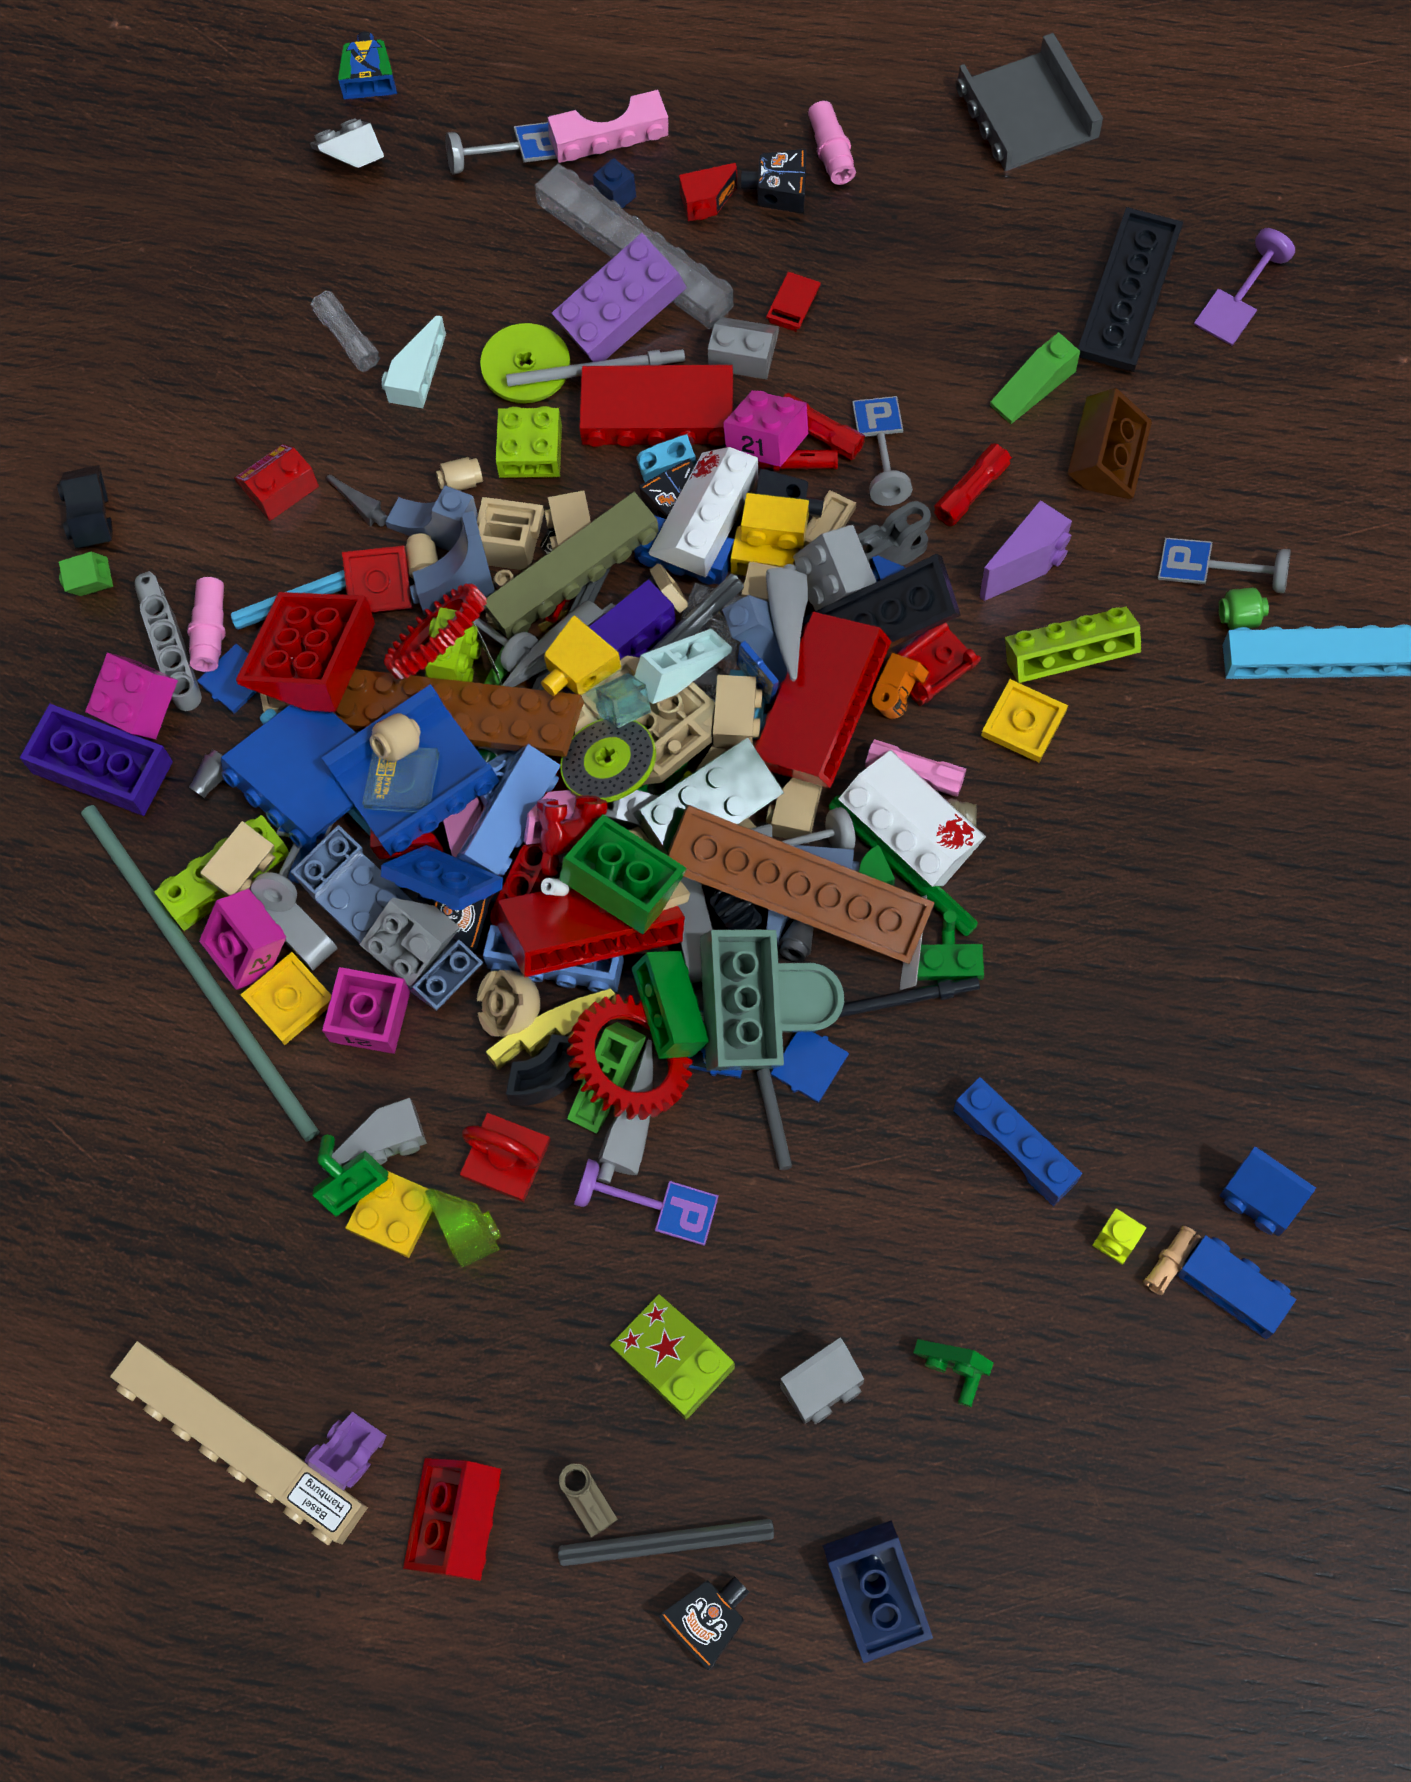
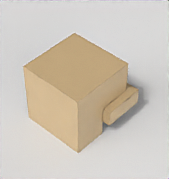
[477,497,544,571]

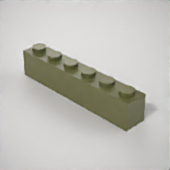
[484,492,659,640]

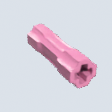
[865,739,966,797]

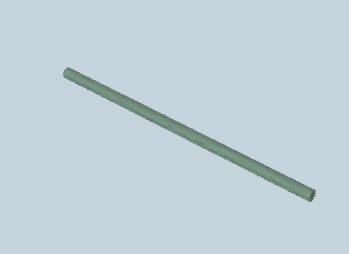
[81,805,320,1142]

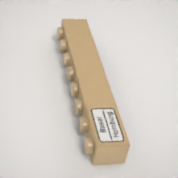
[110,1341,368,1545]

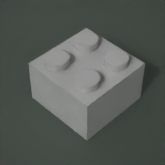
[793,525,877,611]

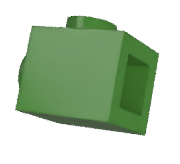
[59,552,113,596]

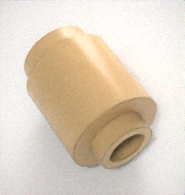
[436,457,483,491]
[405,533,438,579]

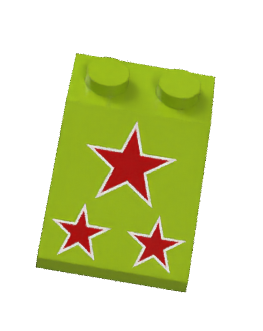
[610,1294,735,1420]

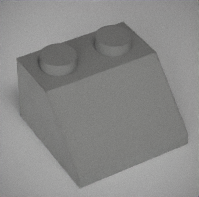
[708,317,779,380]
[780,1337,864,1424]

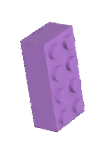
[552,233,687,362]

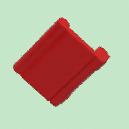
[883,623,981,706]

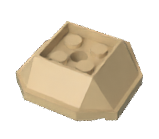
[575,656,715,785]

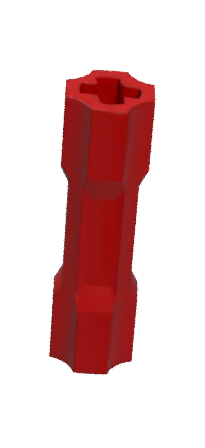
[783,393,865,460]
[933,443,1012,526]

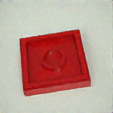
[342,546,412,613]

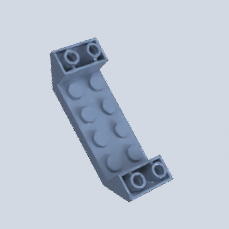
[291,825,483,1011]

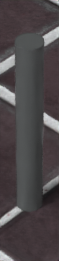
[756,1069,792,1170]

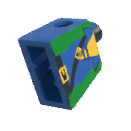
[338,32,397,99]

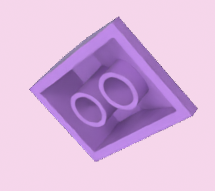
[979,500,1072,601]

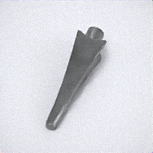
[326,475,388,527]

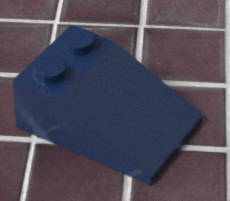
[823,1520,933,1663]

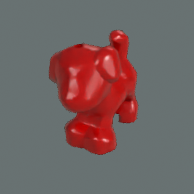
[537,795,608,877]

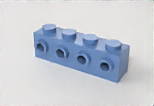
[456,744,561,876]
[483,925,624,993]

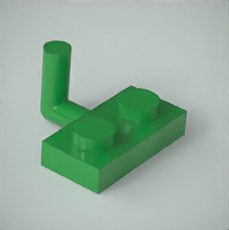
[917,910,984,981]
[312,1134,389,1217]
[913,1339,994,1408]

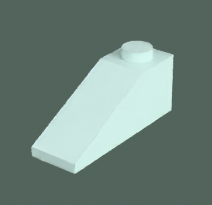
[382,316,446,408]
[632,628,732,704]

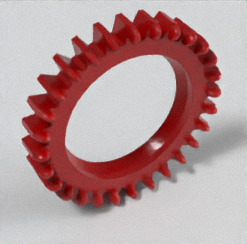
[384,583,487,680]
[567,994,693,1120]

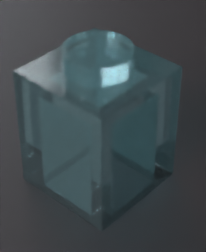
[595,673,651,728]

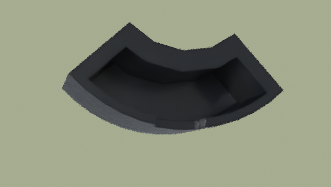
[57,465,113,549]
[506,1034,580,1106]

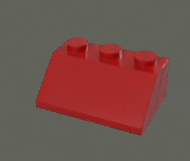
[403,1458,501,1581]

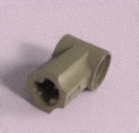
[559,1464,618,1538]

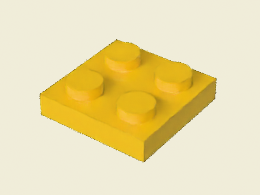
[981,679,1068,763]
[241,952,331,1045]
[346,1171,439,1258]

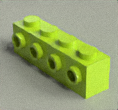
[1005,606,1141,683]
[154,815,289,931]

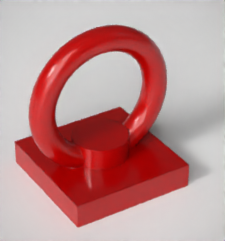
[460,1113,551,1202]

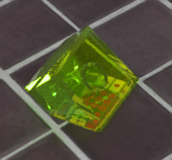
[425,1188,502,1268]

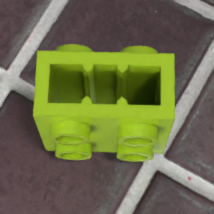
[496,406,562,478]
[425,607,482,682]

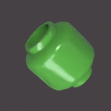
[1219,588,1269,630]

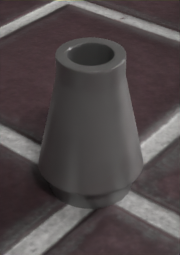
[189,749,224,798]
[779,919,813,962]

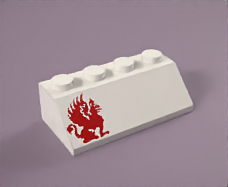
[649,447,758,578]
[838,750,986,887]

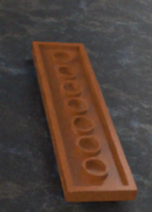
[333,669,584,757]
[667,804,935,964]

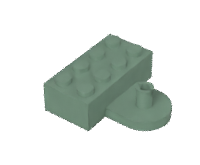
[700,930,844,1071]

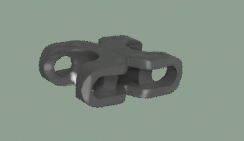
[857,501,931,566]

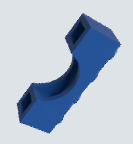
[953,1077,1082,1206]

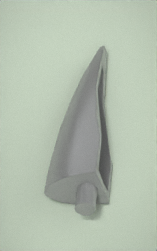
[766,564,808,682]
[502,600,615,687]
[597,1039,653,1184]

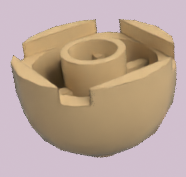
[477,970,540,1037]

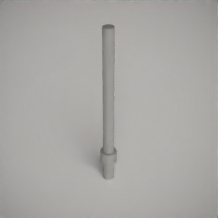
[506,349,685,387]

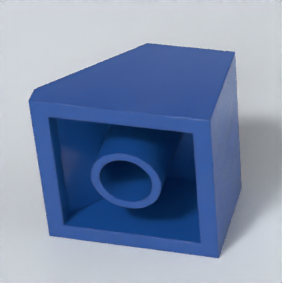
[1219,1147,1316,1237]

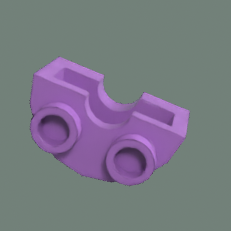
[305,1412,387,1491]

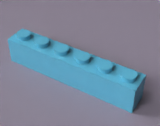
[1223,625,1411,679]

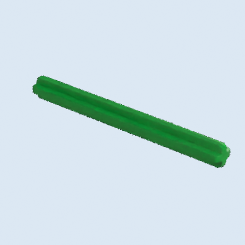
[829,795,978,936]

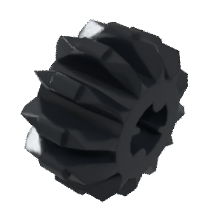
[709,889,762,930]

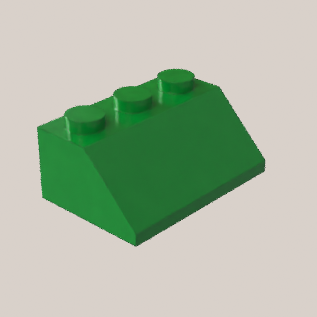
[560,814,687,934]

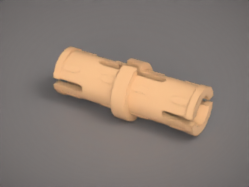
[1143,1226,1201,1295]

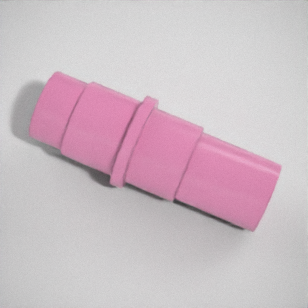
[808,101,856,185]
[187,577,226,672]

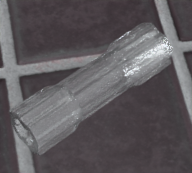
[311,291,380,372]

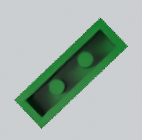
[632,951,709,1059]

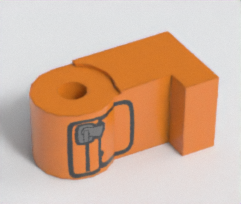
[872,653,929,719]

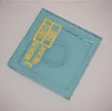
[362,747,440,812]

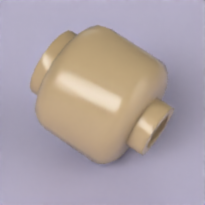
[370,713,421,762]

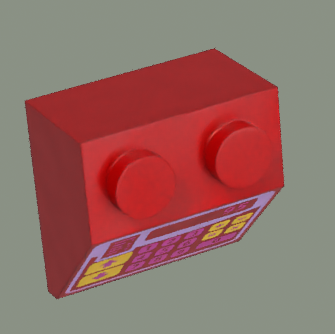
[234,444,319,521]

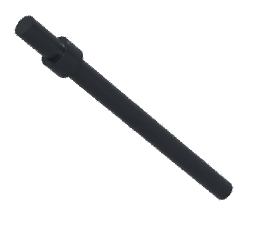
[838,976,980,1018]

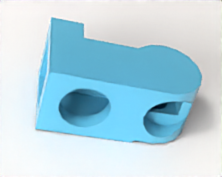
[636,434,697,482]

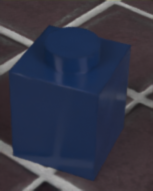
[593,158,636,214]

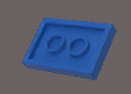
[381,845,503,911]

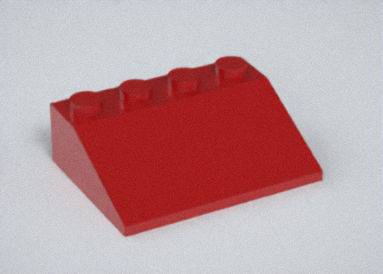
[236,592,375,712]

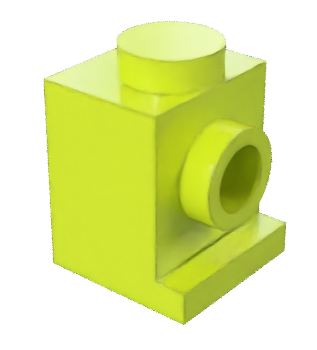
[1092,1208,1146,1265]

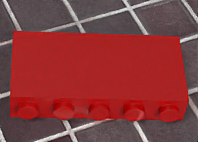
[580,365,734,447]
[754,612,892,788]
[497,889,685,978]

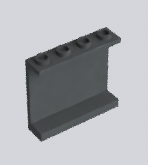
[955,33,1103,171]

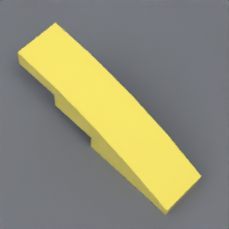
[486,989,615,1070]

